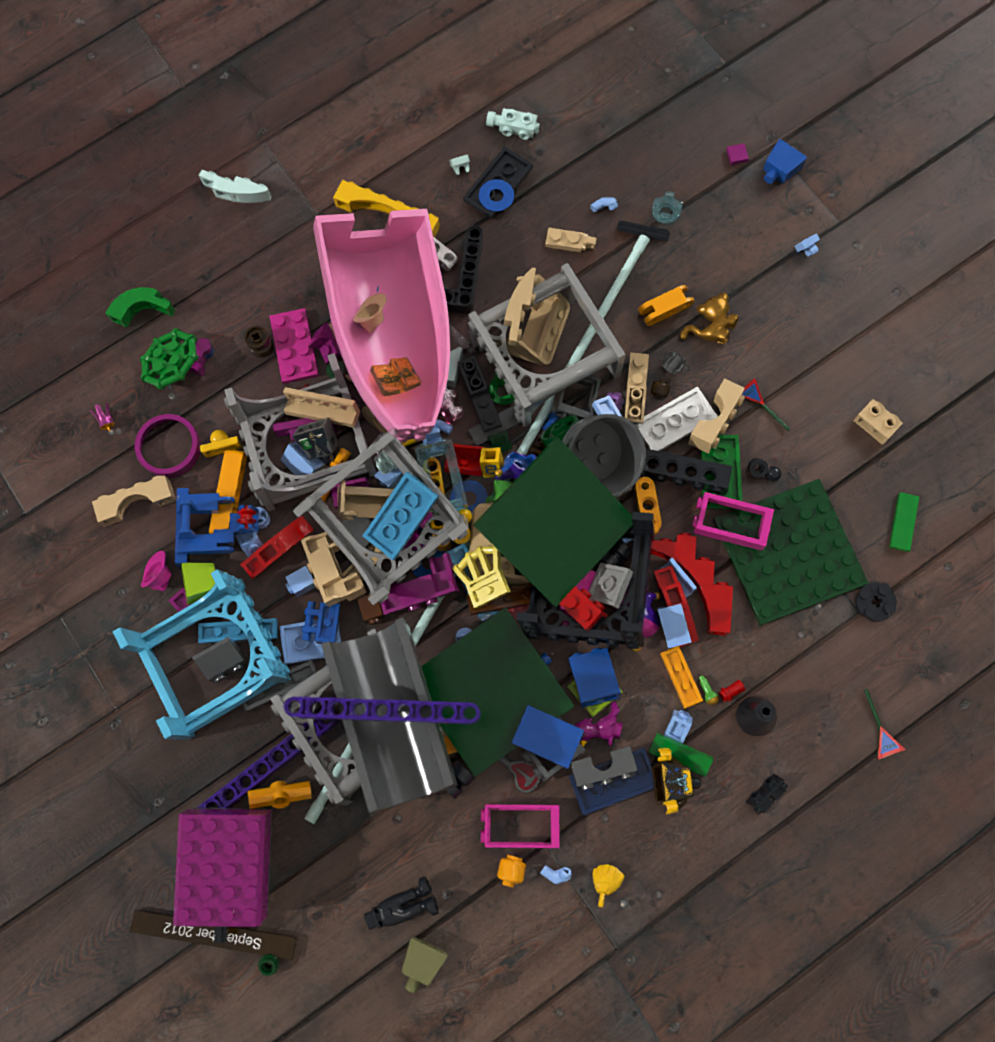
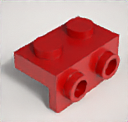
[444,443,485,476]
[560,586,608,631]

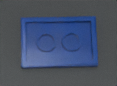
[511,705,584,769]

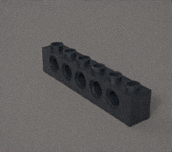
[640,449,733,494]

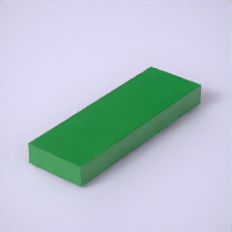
[889,492,919,552]
[649,733,714,777]

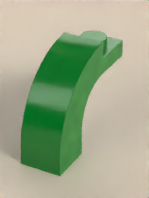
[105,287,176,327]

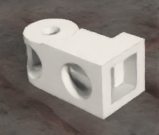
[433,237,458,271]

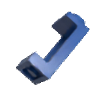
[569,647,621,708]

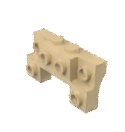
[301,532,367,607]

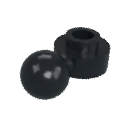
[747,458,782,481]

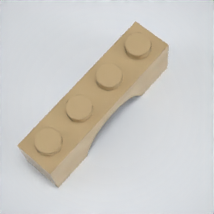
[688,379,745,454]
[92,475,176,527]

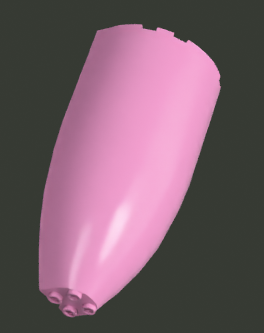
[313,209,450,443]

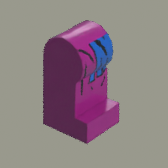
[183,338,214,377]

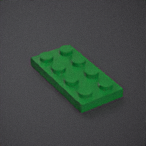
[700,435,742,510]

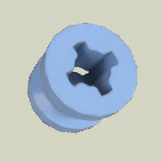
[256,507,271,529]

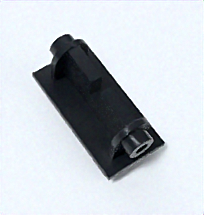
[746,774,788,815]

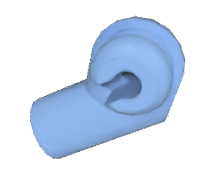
[590,197,618,212]
[432,419,453,435]
[540,865,572,884]

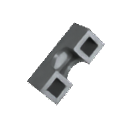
[570,746,637,790]

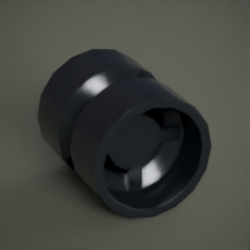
[599,539,633,567]
[446,760,475,799]

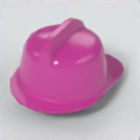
[141,551,172,591]

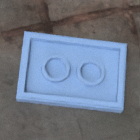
[279,620,341,665]

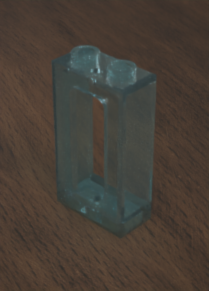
[414,438,468,515]

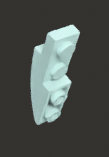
[199,170,272,203]

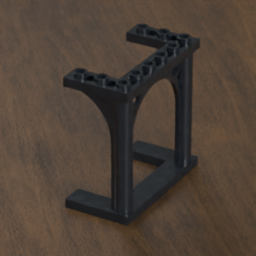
[517,512,655,649]

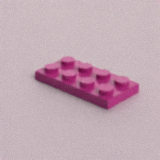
[270,308,319,384]

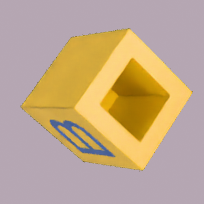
[480,448,504,478]

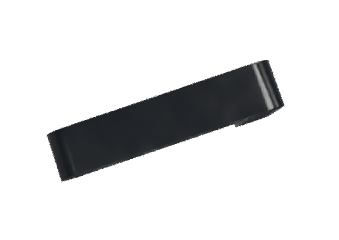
[444,225,483,314]

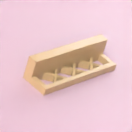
[283,387,360,428]

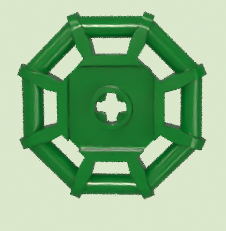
[140,328,199,390]

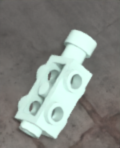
[486,108,540,140]

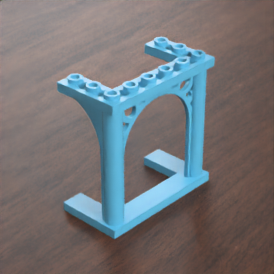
[113,569,291,740]

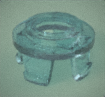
[652,191,682,224]

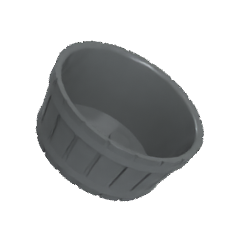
[563,414,646,498]

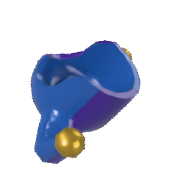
[494,452,537,480]

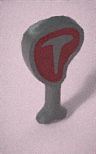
[499,756,541,793]

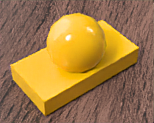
[200,430,242,458]

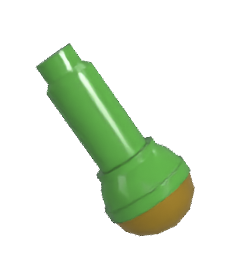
[699,675,719,705]

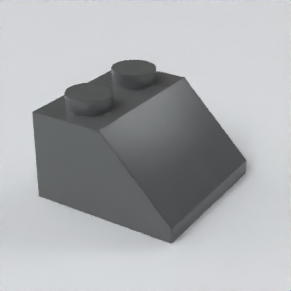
[192,637,248,683]

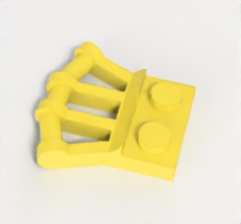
[452,545,510,608]

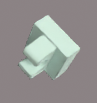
[449,154,470,175]

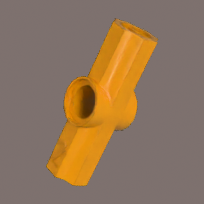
[248,781,312,809]

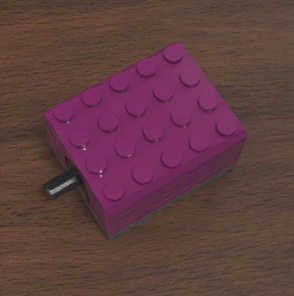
[173,808,273,944]

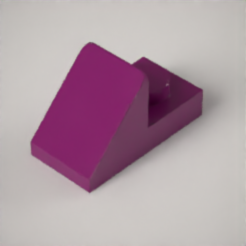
[308,323,341,364]

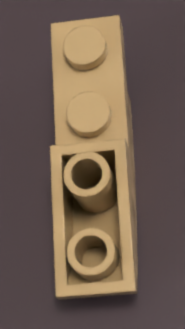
[503,268,538,346]
[624,353,649,424]

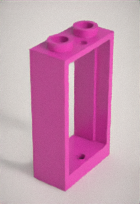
[692,492,774,551]
[481,805,559,848]

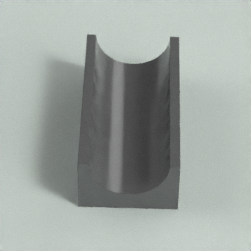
[321,618,458,813]

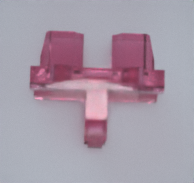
[439,387,464,425]

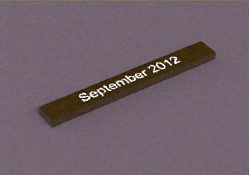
[130,910,297,960]

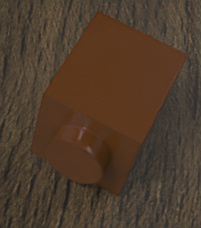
[357,595,385,625]

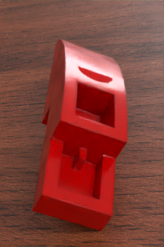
[240,515,314,579]
[653,565,699,647]

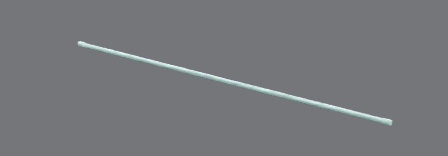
[304,235,650,824]

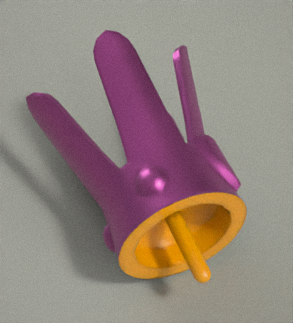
[89,403,115,431]

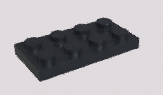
[463,146,533,220]

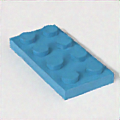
[362,472,439,560]

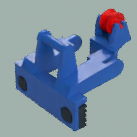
[175,488,259,569]

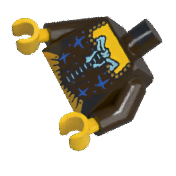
[651,748,701,815]

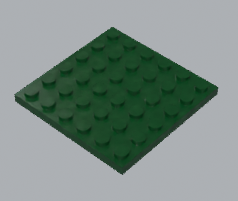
[713,479,869,626]

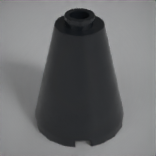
[736,696,777,736]

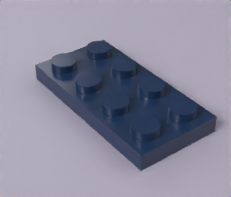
[568,748,654,815]

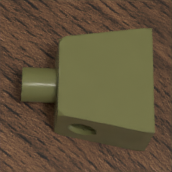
[402,936,449,994]

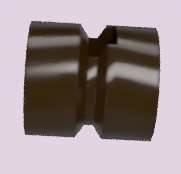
[244,325,273,358]

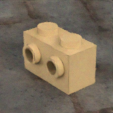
[853,399,903,445]

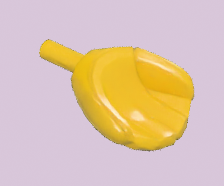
[592,864,624,908]

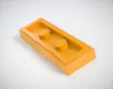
[660,646,703,709]

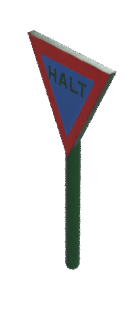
[743,378,790,431]
[864,689,906,760]

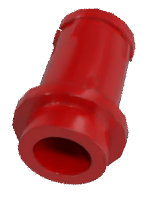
[719,679,746,702]

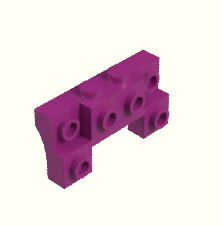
[381,553,459,615]

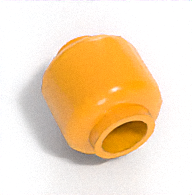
[497,855,526,888]

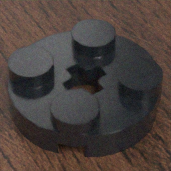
[855,582,897,622]

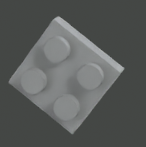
[588,562,633,608]

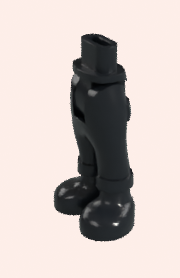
[364,876,439,930]

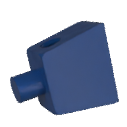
[763,139,807,184]

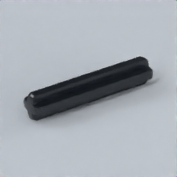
[617,220,670,241]

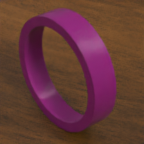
[135,414,201,478]

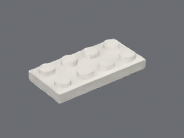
[634,387,718,451]

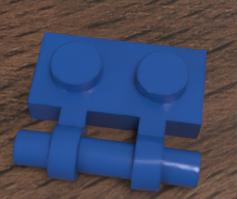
[302,601,341,643]

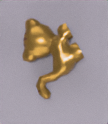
[680,292,739,345]

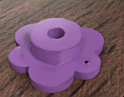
[607,392,625,411]

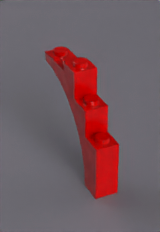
[651,533,733,636]

